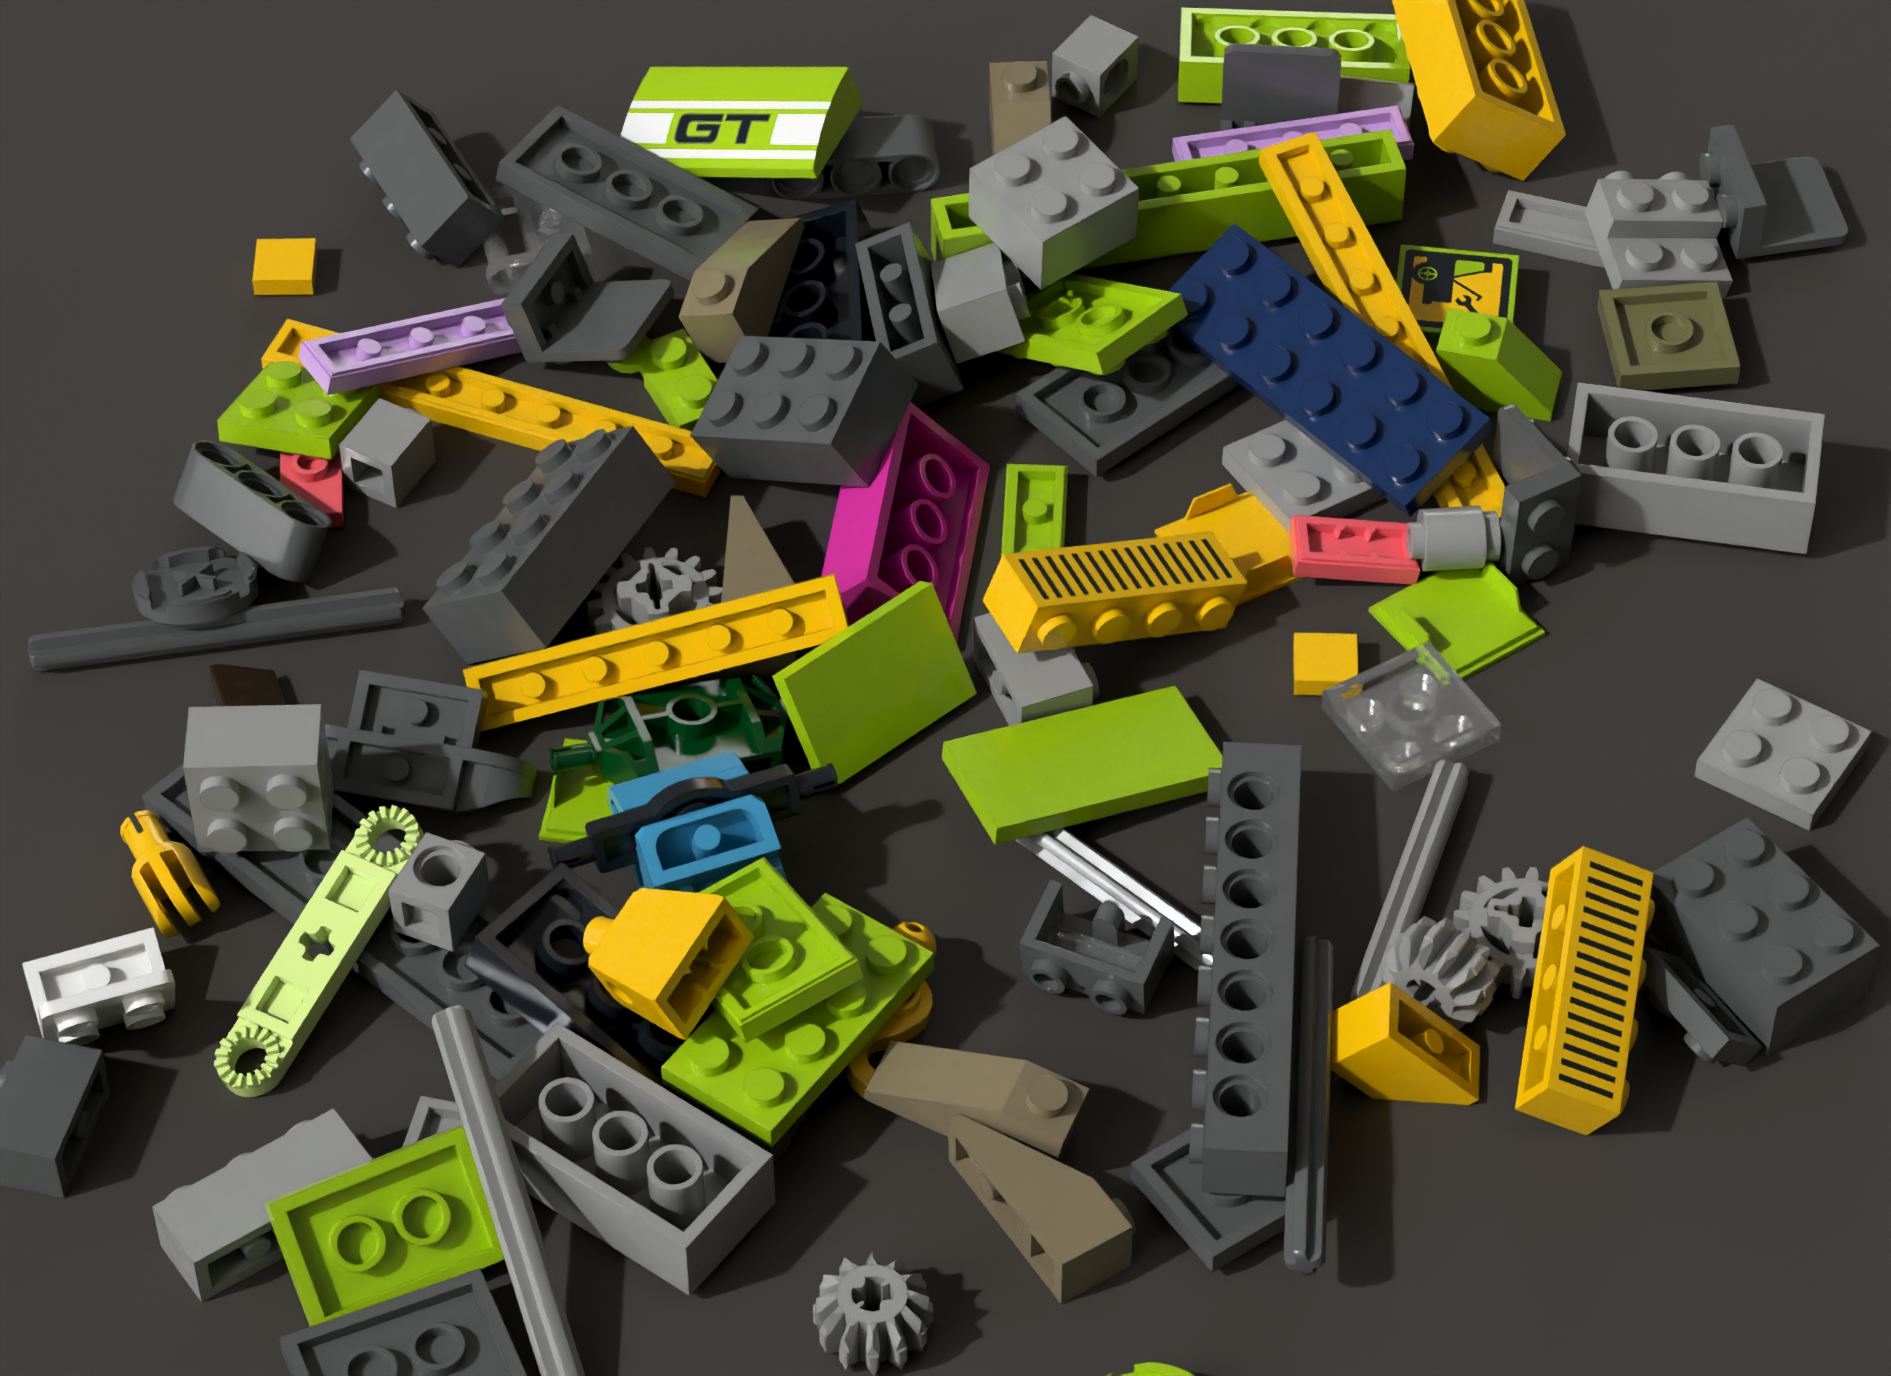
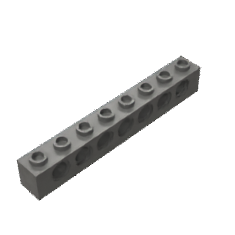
[1189,742,1302,1197]

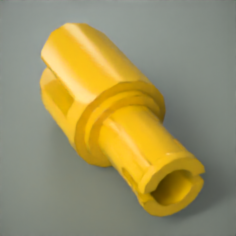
[120,810,220,938]

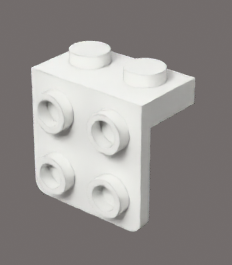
[22,927,175,1046]

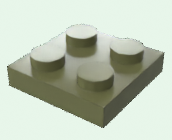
[1597,281,1741,391]

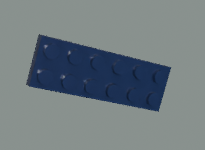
[1168,223,1495,517]

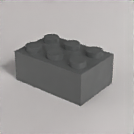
[690,336,918,487]
[1645,817,1880,1056]

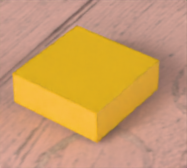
[252,238,318,295]
[1293,633,1359,696]

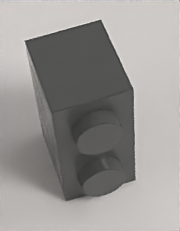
[0,1035,111,1198]

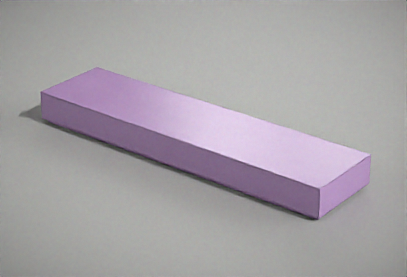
[1172,105,1414,162]
[298,298,522,395]

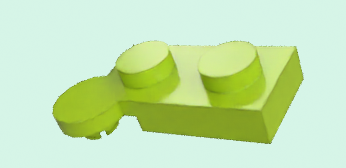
[608,328,718,431]

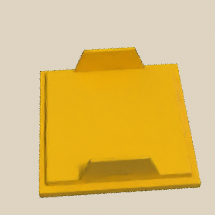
[1154,483,1304,606]

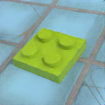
[217,361,382,460]

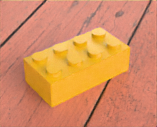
[1392,0,1566,181]

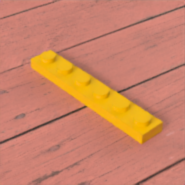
[463,573,850,731]

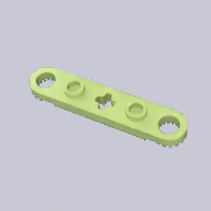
[214,805,424,1097]

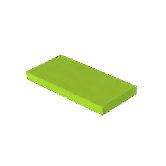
[942,686,1223,845]

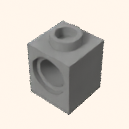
[1052,15,1138,118]
[389,832,490,952]

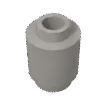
[1406,506,1501,571]

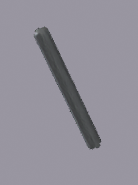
[28,587,405,672]
[1284,935,1334,1275]

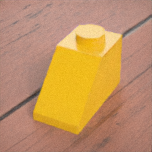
[1331,982,1480,1105]

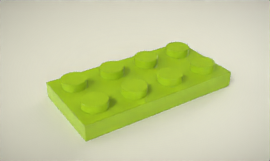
[661,892,934,1147]

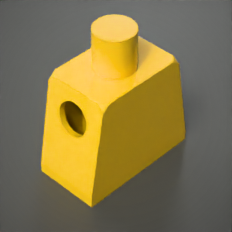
[583,888,755,1040]

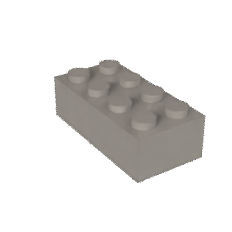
[1567,383,1825,554]
[494,1022,775,1296]

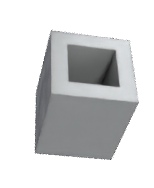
[339,398,436,508]

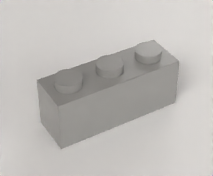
[152,1108,372,1303]

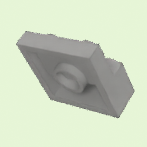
[1584,171,1733,298]

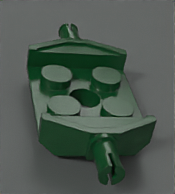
[549,674,795,785]

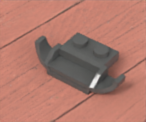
[324,670,538,815]

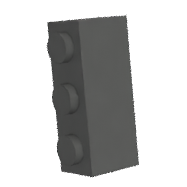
[350,90,505,268]
[855,222,964,408]

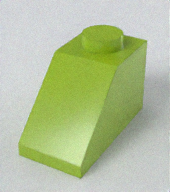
[1436,308,1562,422]

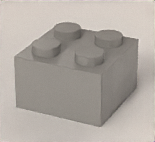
[969,116,1139,290]
[183,704,334,854]

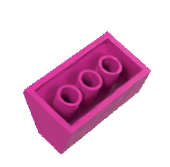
[821,402,990,643]

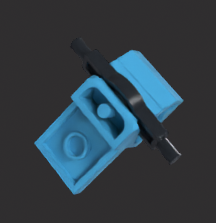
[548,750,839,893]

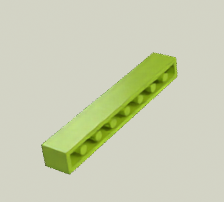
[931,129,1406,278]

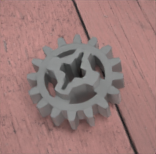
[587,547,723,635]
[1453,867,1549,999]

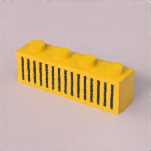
[982,531,1247,654]
[1515,846,1655,1136]

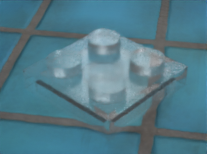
[1321,641,1501,792]

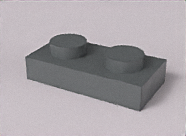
[1642,948,1762,1066]

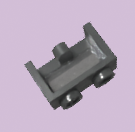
[1019,880,1175,1015]

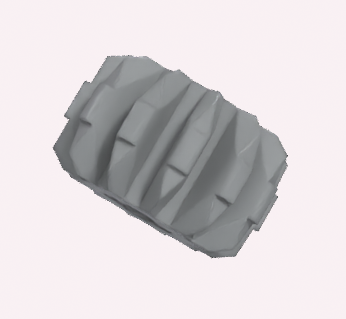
[1381,916,1500,1030]
[813,1251,933,1376]

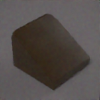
[209,664,287,706]

